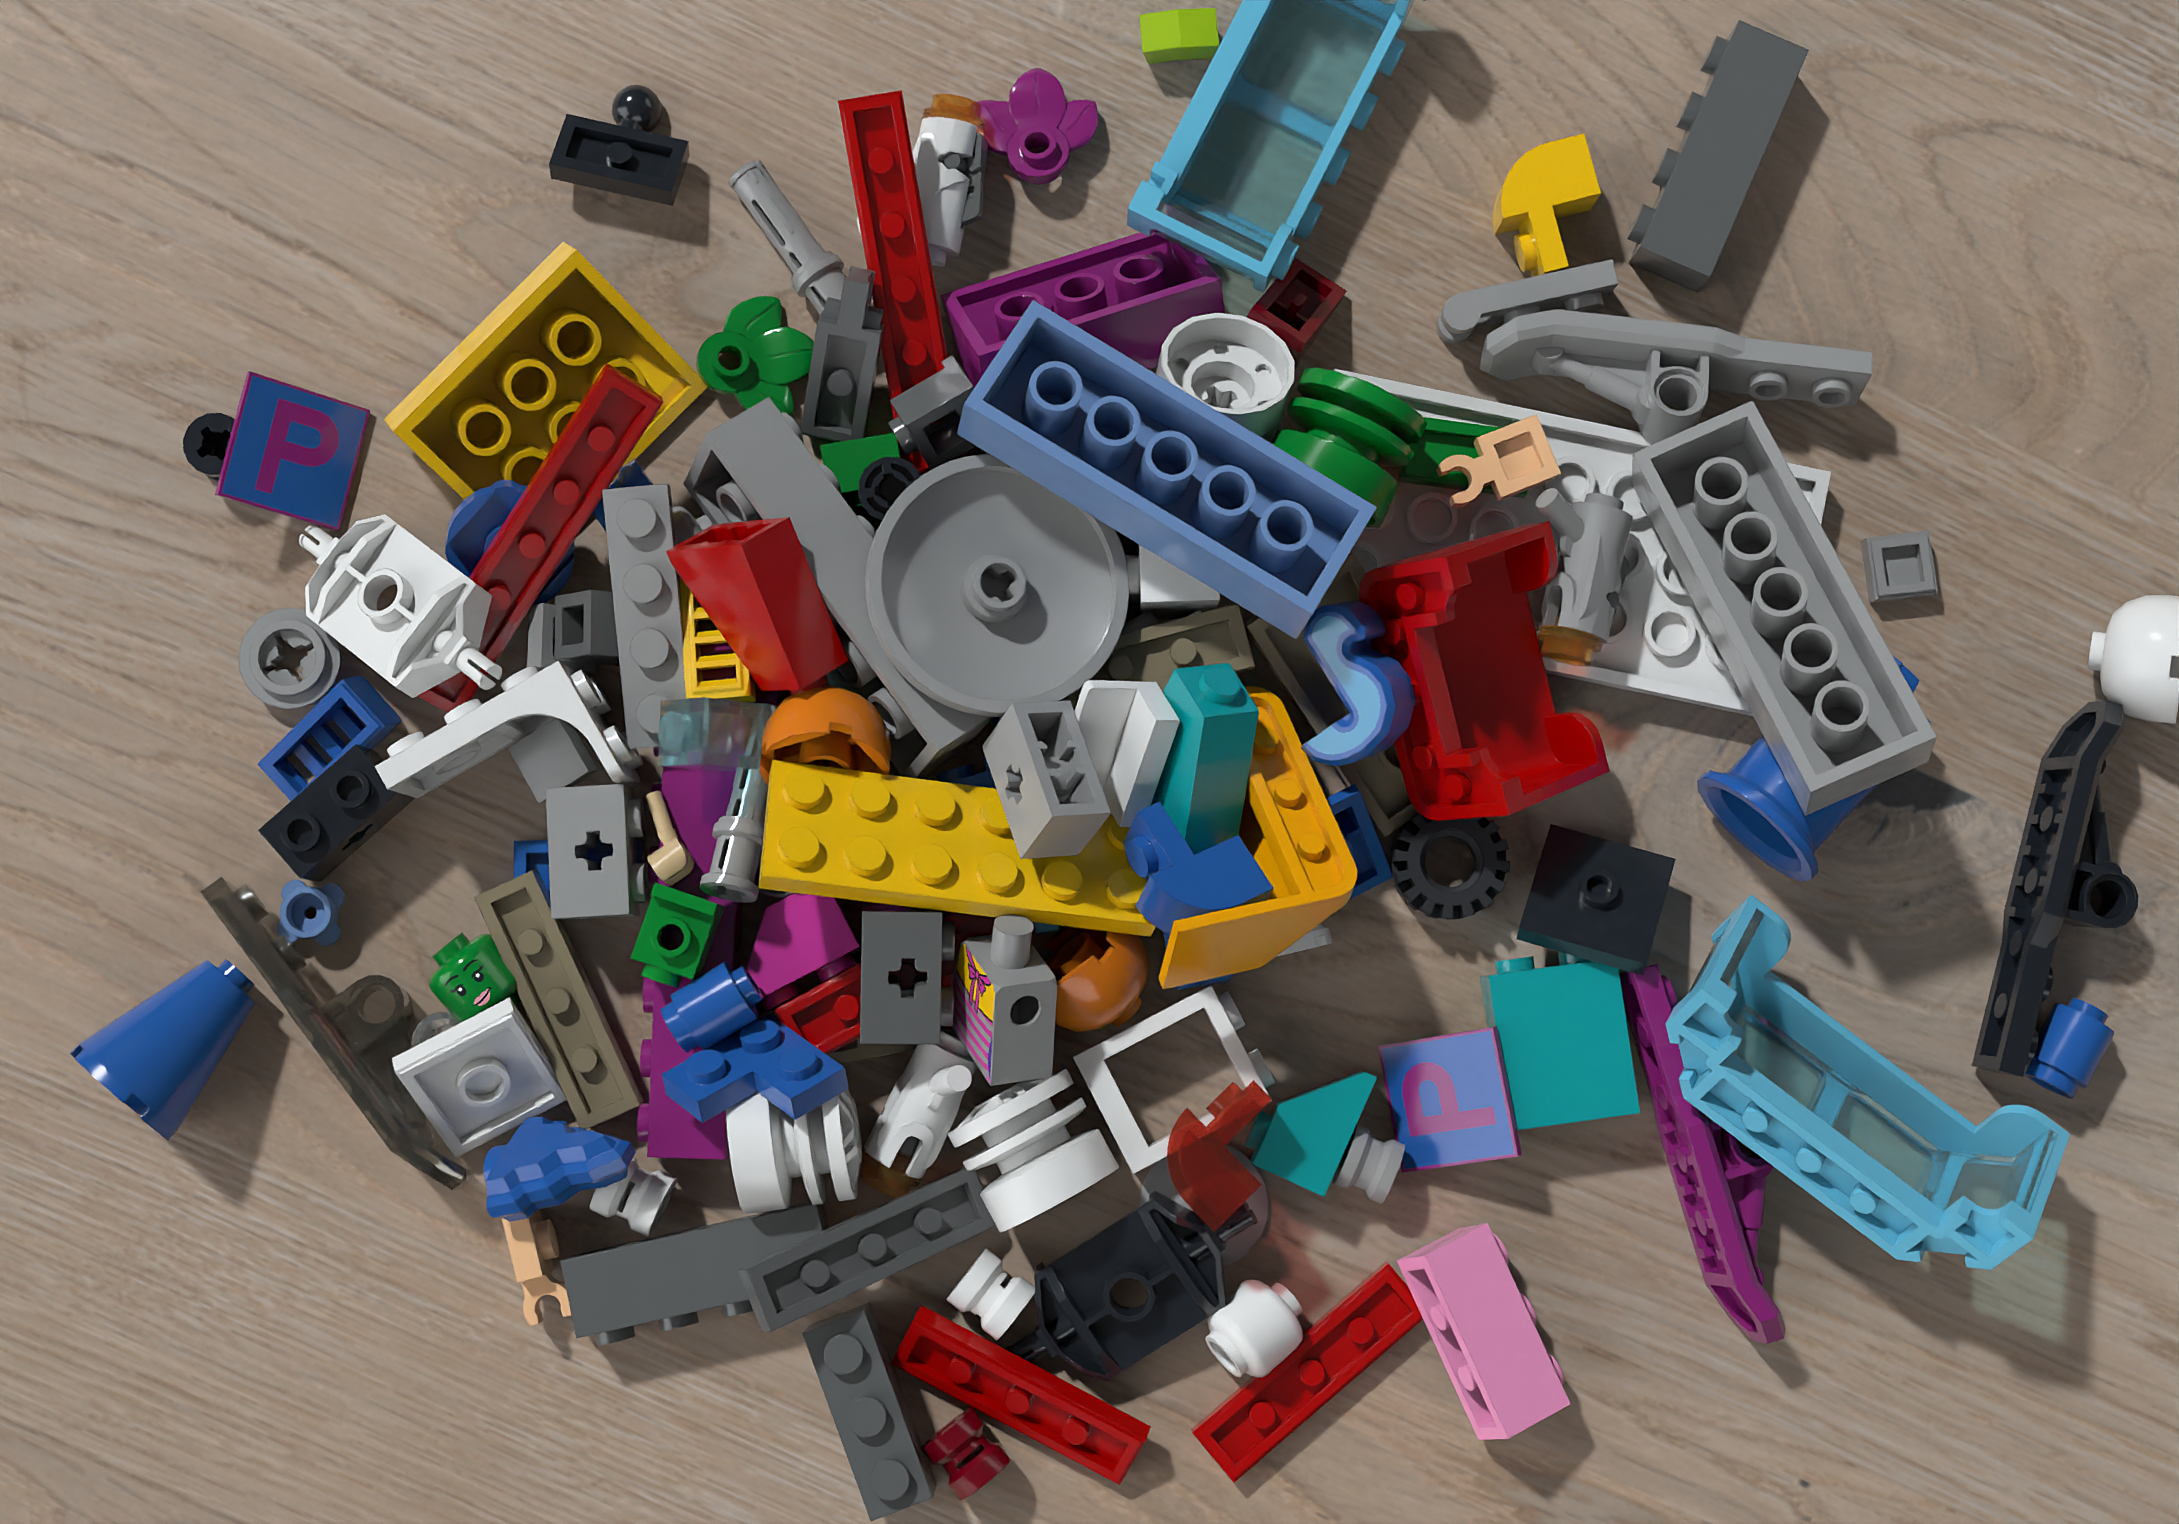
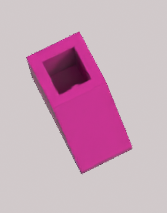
[747,893,862,1012]

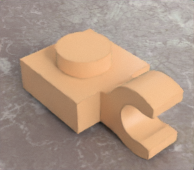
[502,1209,571,1326]

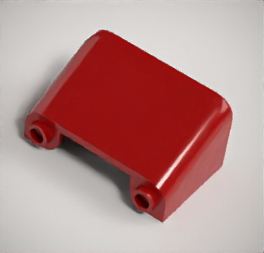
[1359,521,1610,821]

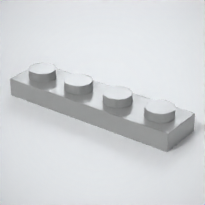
[602,483,696,749]

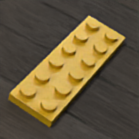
[758,760,1156,937]

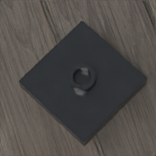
[1516,824,1676,976]

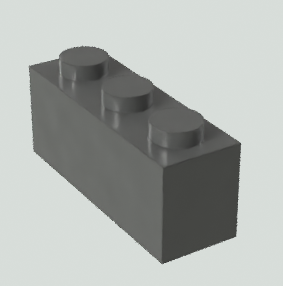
[802,1302,937,1521]

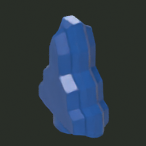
[483,1117,636,1222]

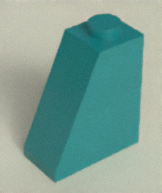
[1150,663,1259,855]

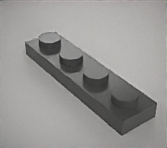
[738,1166,996,1332]

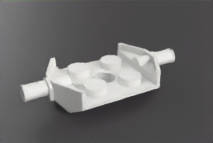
[299,514,502,698]

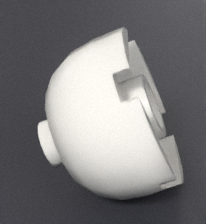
[2088,595,2179,724]

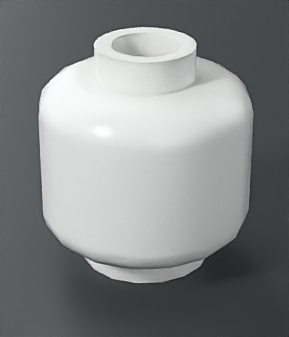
[1205,1280,1303,1377]

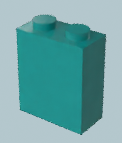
[1480,952,1640,1130]

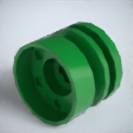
[1271,368,1427,528]

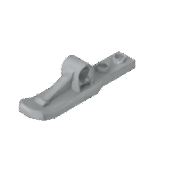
[1480,309,1872,444]

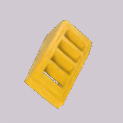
[680,578,756,707]

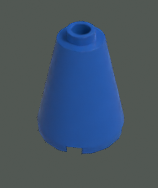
[70,959,255,1140]

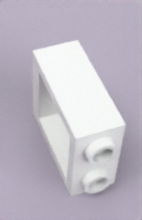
[1073,985,1275,1174]

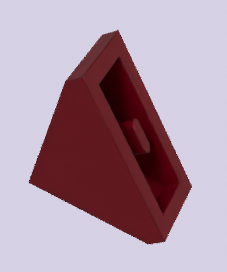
[1247,257,1347,371]

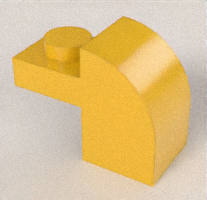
[1492,133,1601,277]

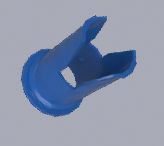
[1697,655,1931,882]

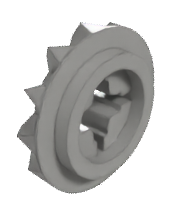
[239,608,344,710]

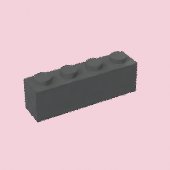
[1627,20,1809,292]
[560,1202,828,1345]

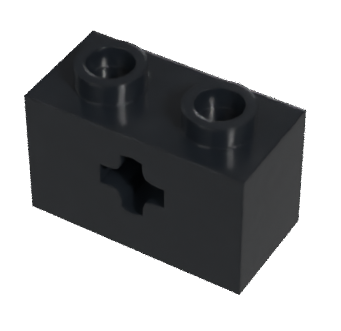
[258,744,415,882]

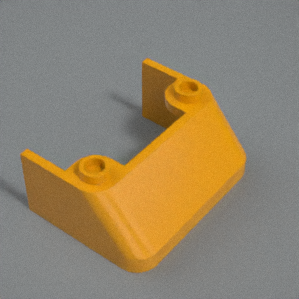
[1158,686,1357,990]

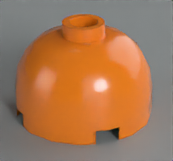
[759,685,891,785]
[1045,926,1149,1032]

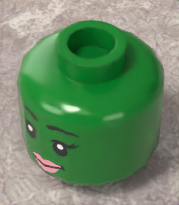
[429,932,521,1023]

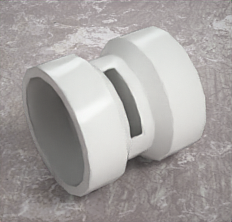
[590,1157,677,1237]
[946,1248,1035,1340]

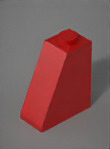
[666,517,848,695]

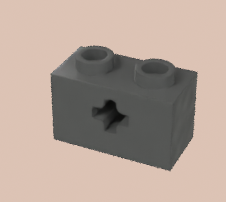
[860,903,955,1044]

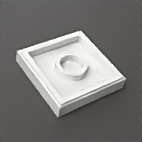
[392,997,567,1158]

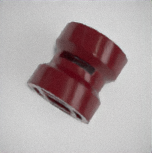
[920,1407,1011,1501]

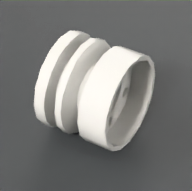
[1156,313,1295,443]
[947,1069,1119,1232]
[726,1089,862,1214]

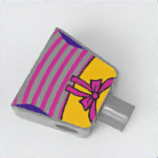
[951,914,1057,1086]

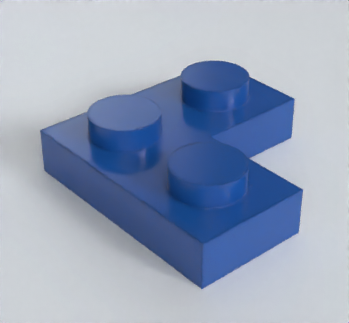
[661,1014,849,1123]

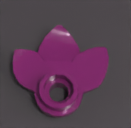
[974,68,1098,185]

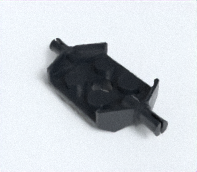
[1005,1191,1258,1381]

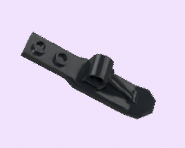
[1972,700,2139,1077]

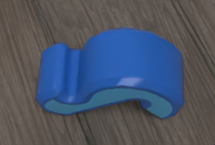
[1301,601,1416,766]

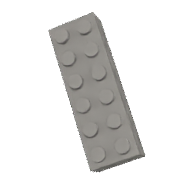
[683,397,993,779]
[1632,400,1937,816]

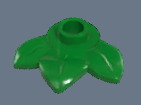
[696,296,814,416]

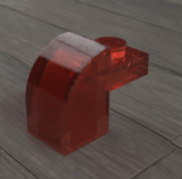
[1167,1080,1272,1232]

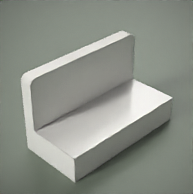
[1074,680,1180,827]

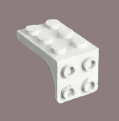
[374,661,644,798]

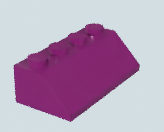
[940,229,1225,388]

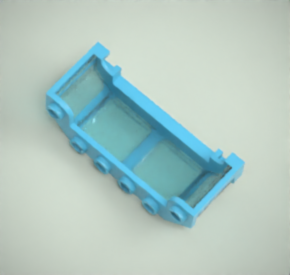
[1127,0,1425,293]
[1665,895,2070,1270]

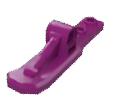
[1619,964,1786,1344]

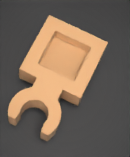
[1436,414,1561,508]

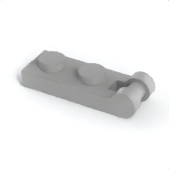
[1436,259,1619,345]

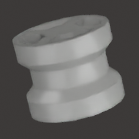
[1333,1125,1405,1204]

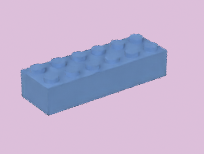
[957,300,1377,639]

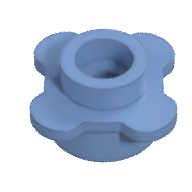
[277,880,346,946]

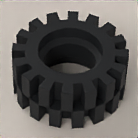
[1389,813,1510,920]

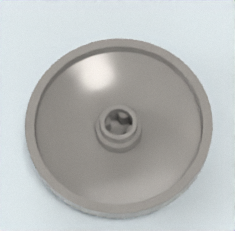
[865,454,1129,717]

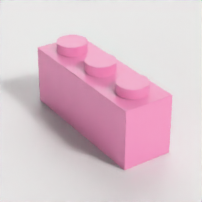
[1396,1223,1571,1440]

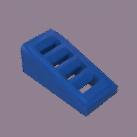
[257,675,402,801]

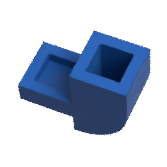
[1123,802,1274,934]

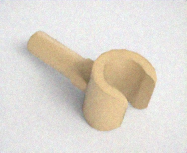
[646,791,694,886]

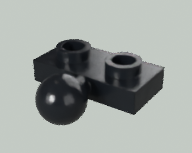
[549,85,690,206]

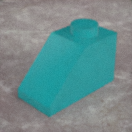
[1244,1071,1377,1197]

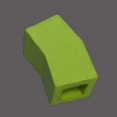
[1139,8,1219,64]

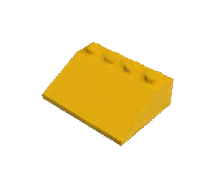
[384,242,707,500]

